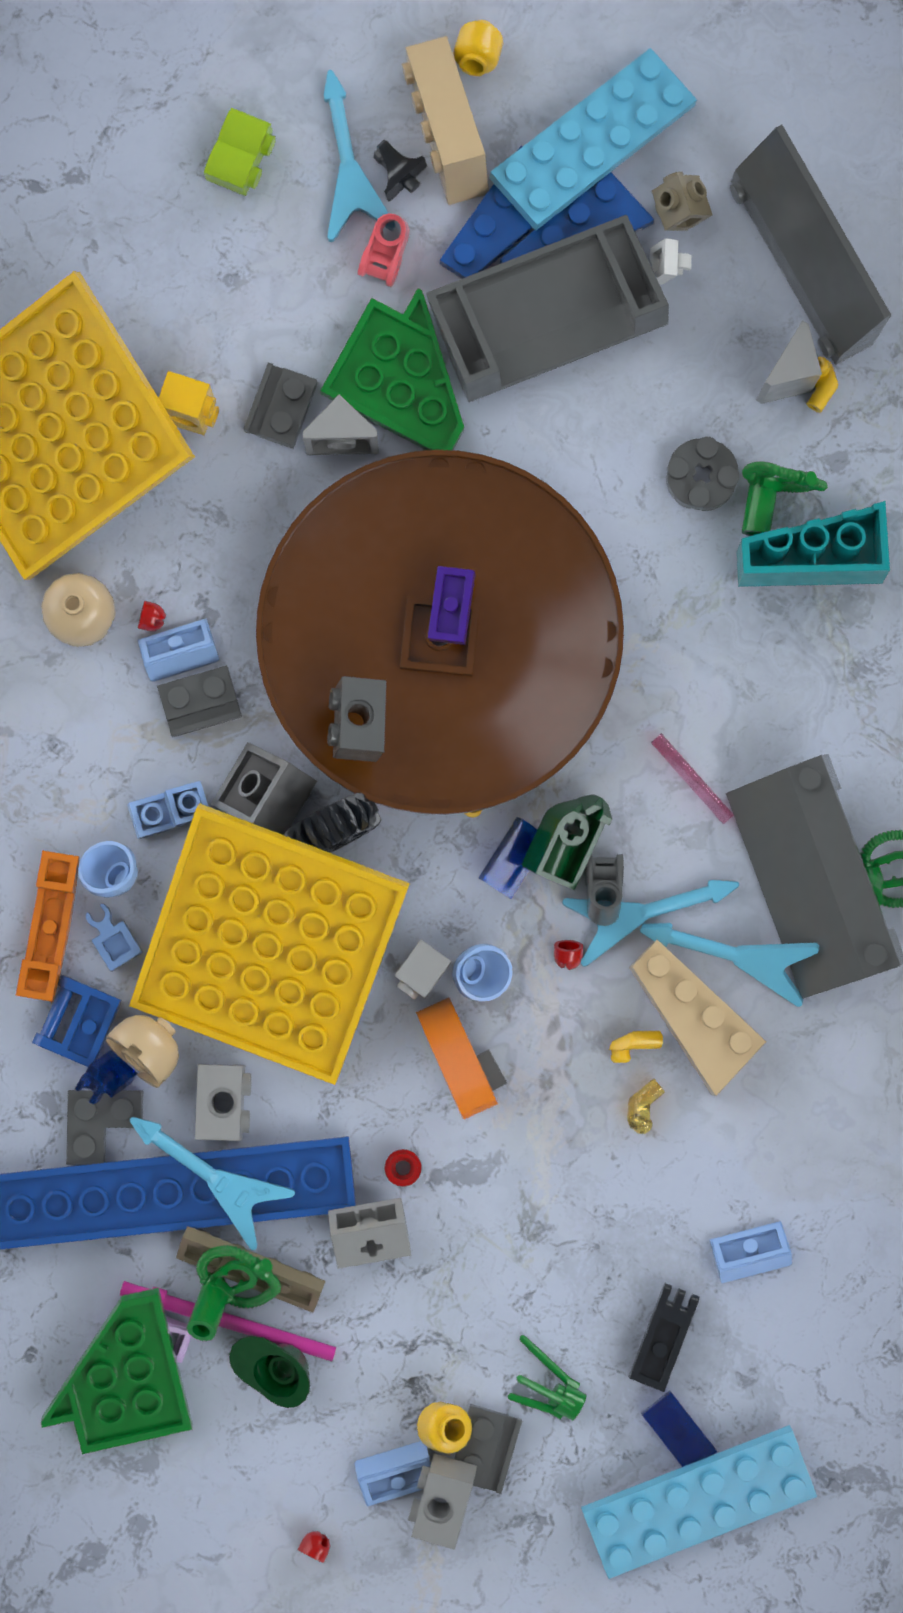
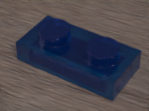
[478,817,537,899]
[641,1390,718,1467]

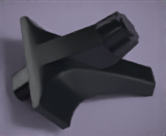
[373,140,427,202]

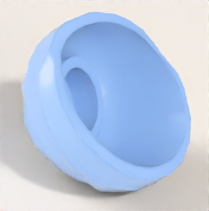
[78,841,138,898]
[452,944,513,1001]

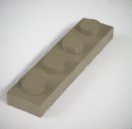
[176,1226,326,1313]

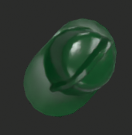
[229,1336,310,1408]

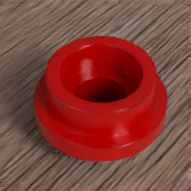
[384,1149,421,1187]

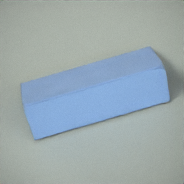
[138,618,219,682]
[710,1221,792,1283]
[355,1441,432,1507]

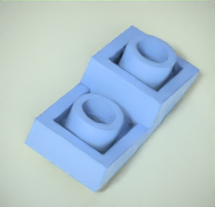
[127,781,208,839]

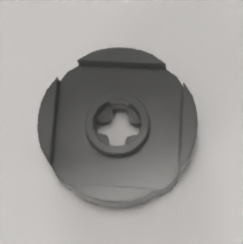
[666,437,739,511]

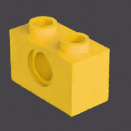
[159,371,219,436]

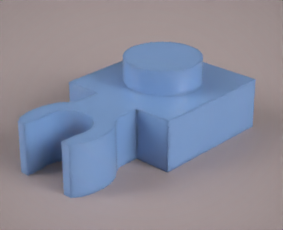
[85,904,144,972]

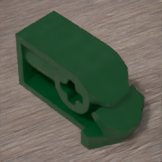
[521,794,612,891]

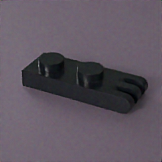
[628,1283,700,1392]

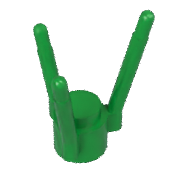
[508,1335,587,1421]

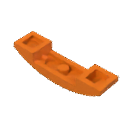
[15,850,80,1002]
[416,997,498,1120]

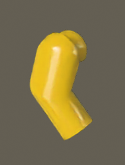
[806,356,838,413]
[609,1031,663,1063]

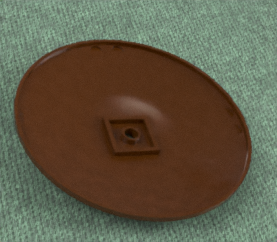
[256,450,624,815]

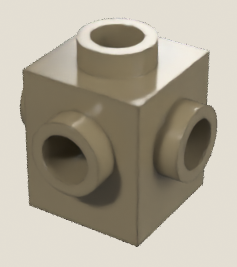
[651,171,713,231]

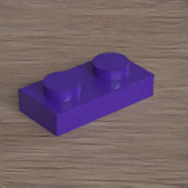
[427,566,475,645]

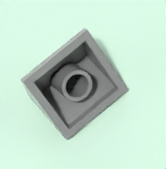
[756,320,822,404]
[303,395,379,455]

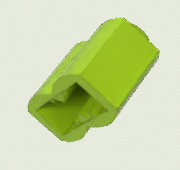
[204,107,276,196]

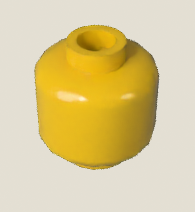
[453,20,503,76]
[417,1401,472,1454]

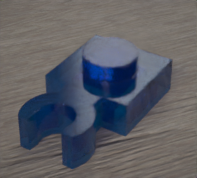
[75,1050,138,1104]

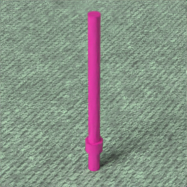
[120,1281,337,1362]

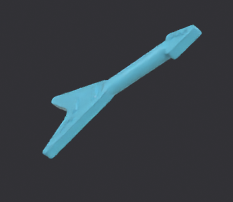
[324,70,395,242]
[562,880,739,967]
[640,923,819,1007]
[130,1117,295,1250]

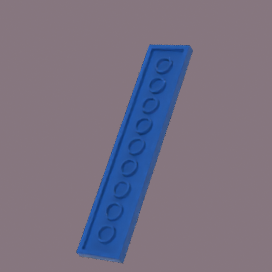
[0,1136,356,1250]

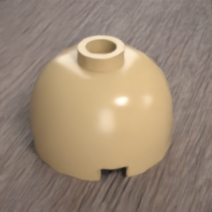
[41,573,116,647]
[106,1015,179,1088]

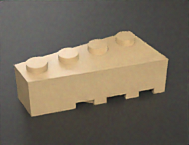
[402,36,489,205]
[629,940,766,1096]

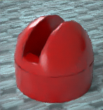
[138,600,166,631]
[554,940,583,970]
[297,1531,330,1563]

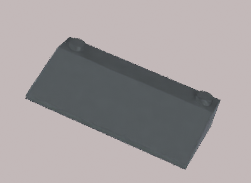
[730,124,891,365]
[426,215,669,403]
[726,754,903,999]

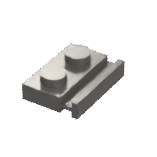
[244,362,318,449]
[157,665,242,737]
[454,1404,522,1494]

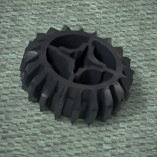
[284,793,381,853]

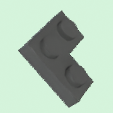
[66,1090,143,1165]

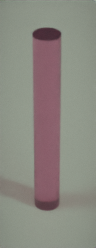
[651,733,734,824]

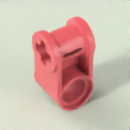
[357,213,410,287]

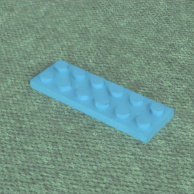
[489,48,697,231]
[581,1425,817,1579]

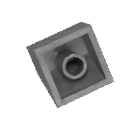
[211,742,317,835]

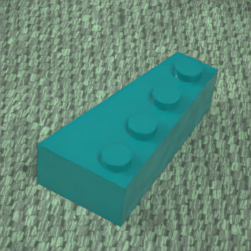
[736,501,890,587]

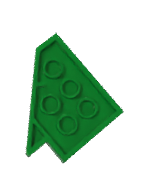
[320,288,464,450]
[41,1288,193,1454]

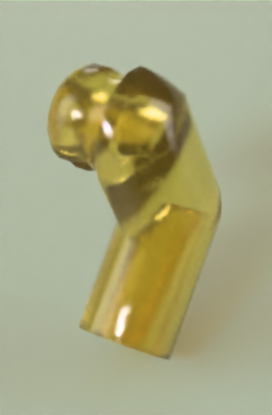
[627,1078,665,1134]

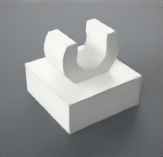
[650,238,692,285]

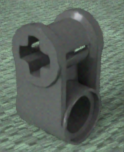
[585,854,624,926]

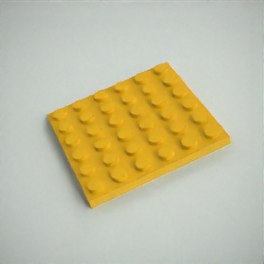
[0,271,195,580]
[129,804,410,1085]

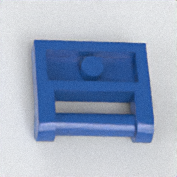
[32,975,122,1068]

